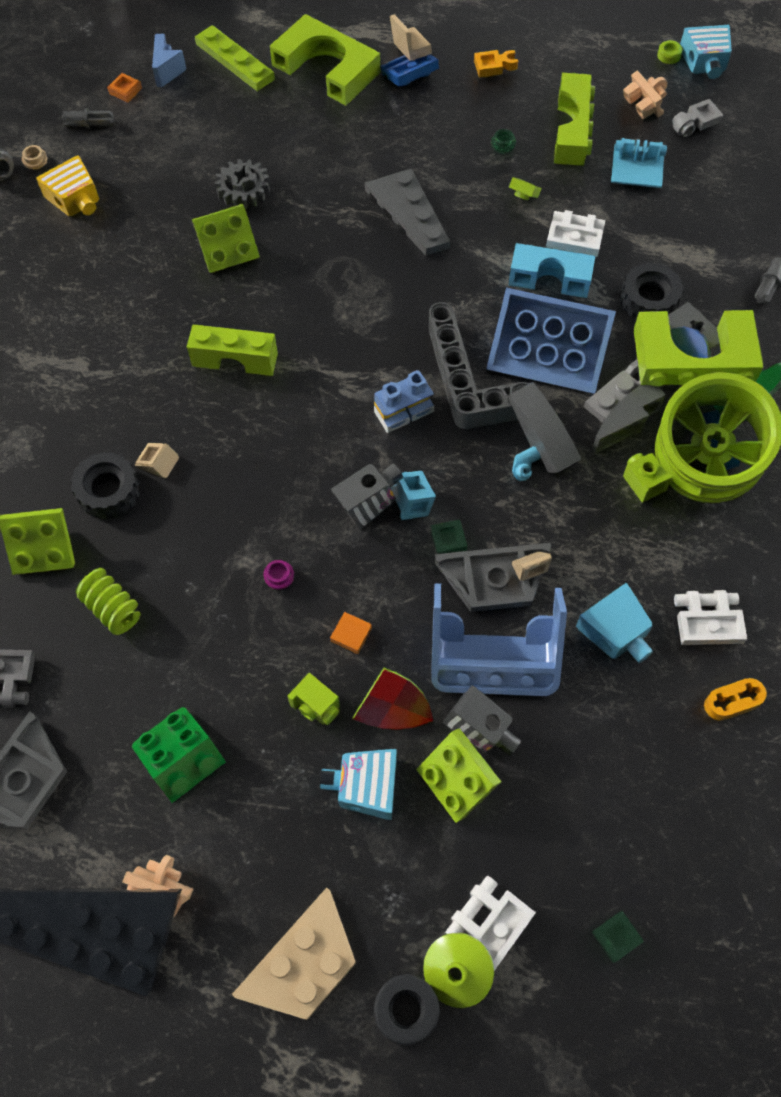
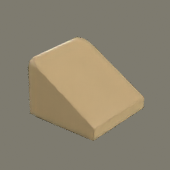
[135,443,179,478]
[512,552,552,581]

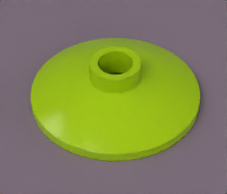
[423,933,494,1008]

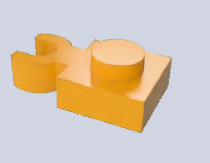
[474,50,518,78]

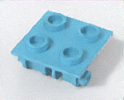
[611,138,667,188]

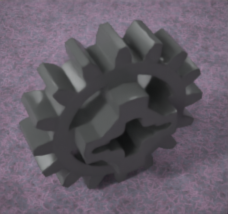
[215,159,271,209]

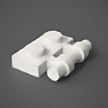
[546,210,605,257]
[674,590,747,645]
[445,876,536,971]

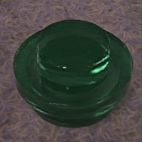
[491,129,516,153]

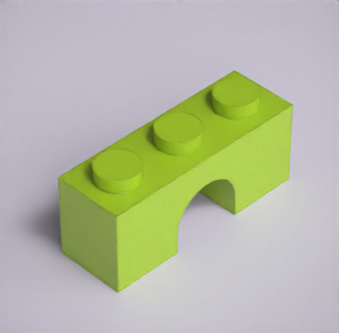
[187,324,278,376]

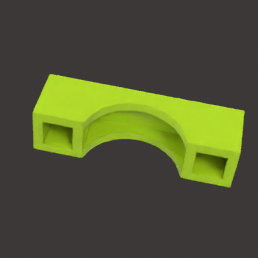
[554,73,595,166]

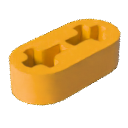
[704,678,767,721]

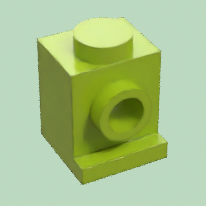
[623,453,673,503]
[287,673,340,725]

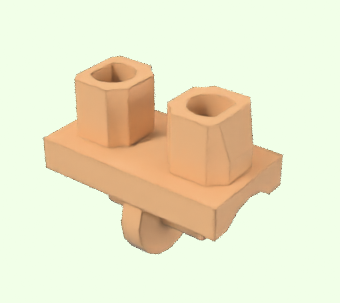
[623,70,667,119]
[123,855,193,918]

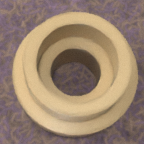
[22,145,48,169]

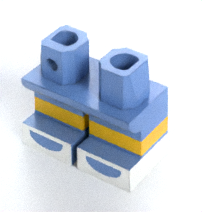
[374,370,434,433]

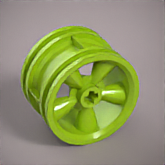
[655,372,781,503]

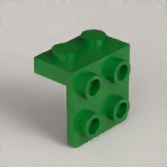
[132,707,226,803]

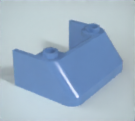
[431,584,567,696]

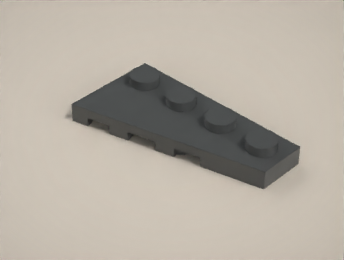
[365,169,450,256]

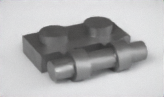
[0,649,36,708]

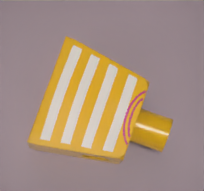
[36,155,99,216]

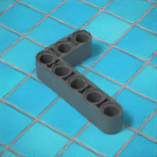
[429,302,529,429]

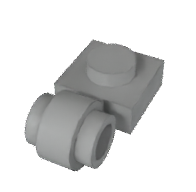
[672,99,723,137]

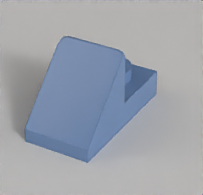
[152,34,186,87]

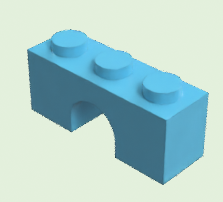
[509,243,595,298]

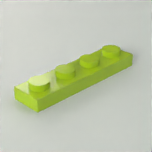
[195,25,275,91]

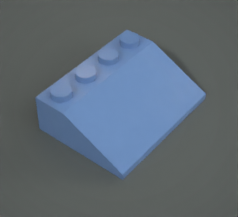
[487,288,616,394]

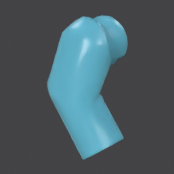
[512,447,541,481]

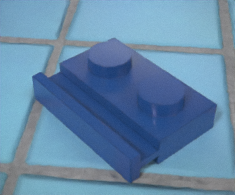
[380,54,439,86]

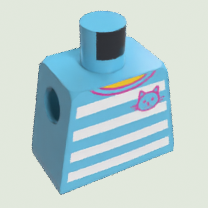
[680,25,732,79]
[320,749,397,820]

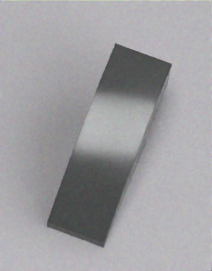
[507,382,581,473]
[592,385,666,454]

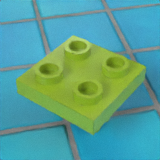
[192,204,260,273]
[0,508,75,575]
[416,728,501,823]

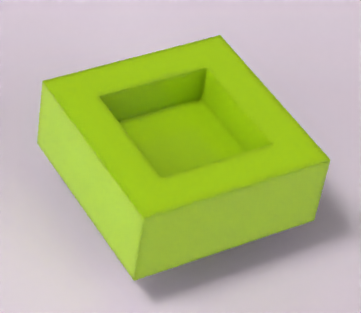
[509,177,542,200]

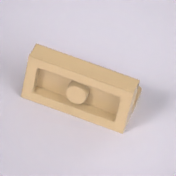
[390,14,432,61]

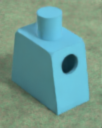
[576,583,653,663]

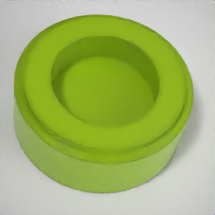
[657,40,683,64]

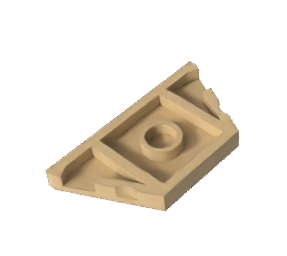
[232,888,356,1020]

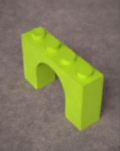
[270,14,381,106]
[634,310,763,386]

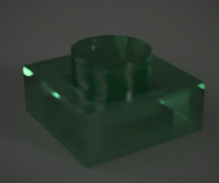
[430,519,467,554]
[592,910,644,963]

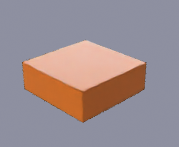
[107,73,142,103]
[330,612,372,654]

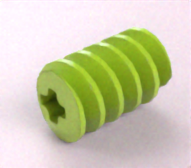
[76,568,141,635]

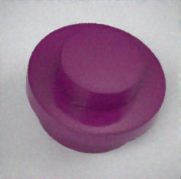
[263,560,294,590]

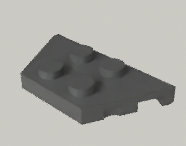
[435,543,551,612]
[0,711,67,830]

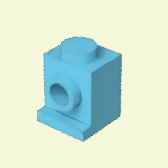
[391,471,436,520]

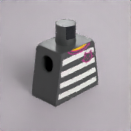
[331,463,404,530]
[442,685,521,756]

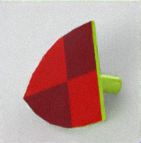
[353,668,434,730]

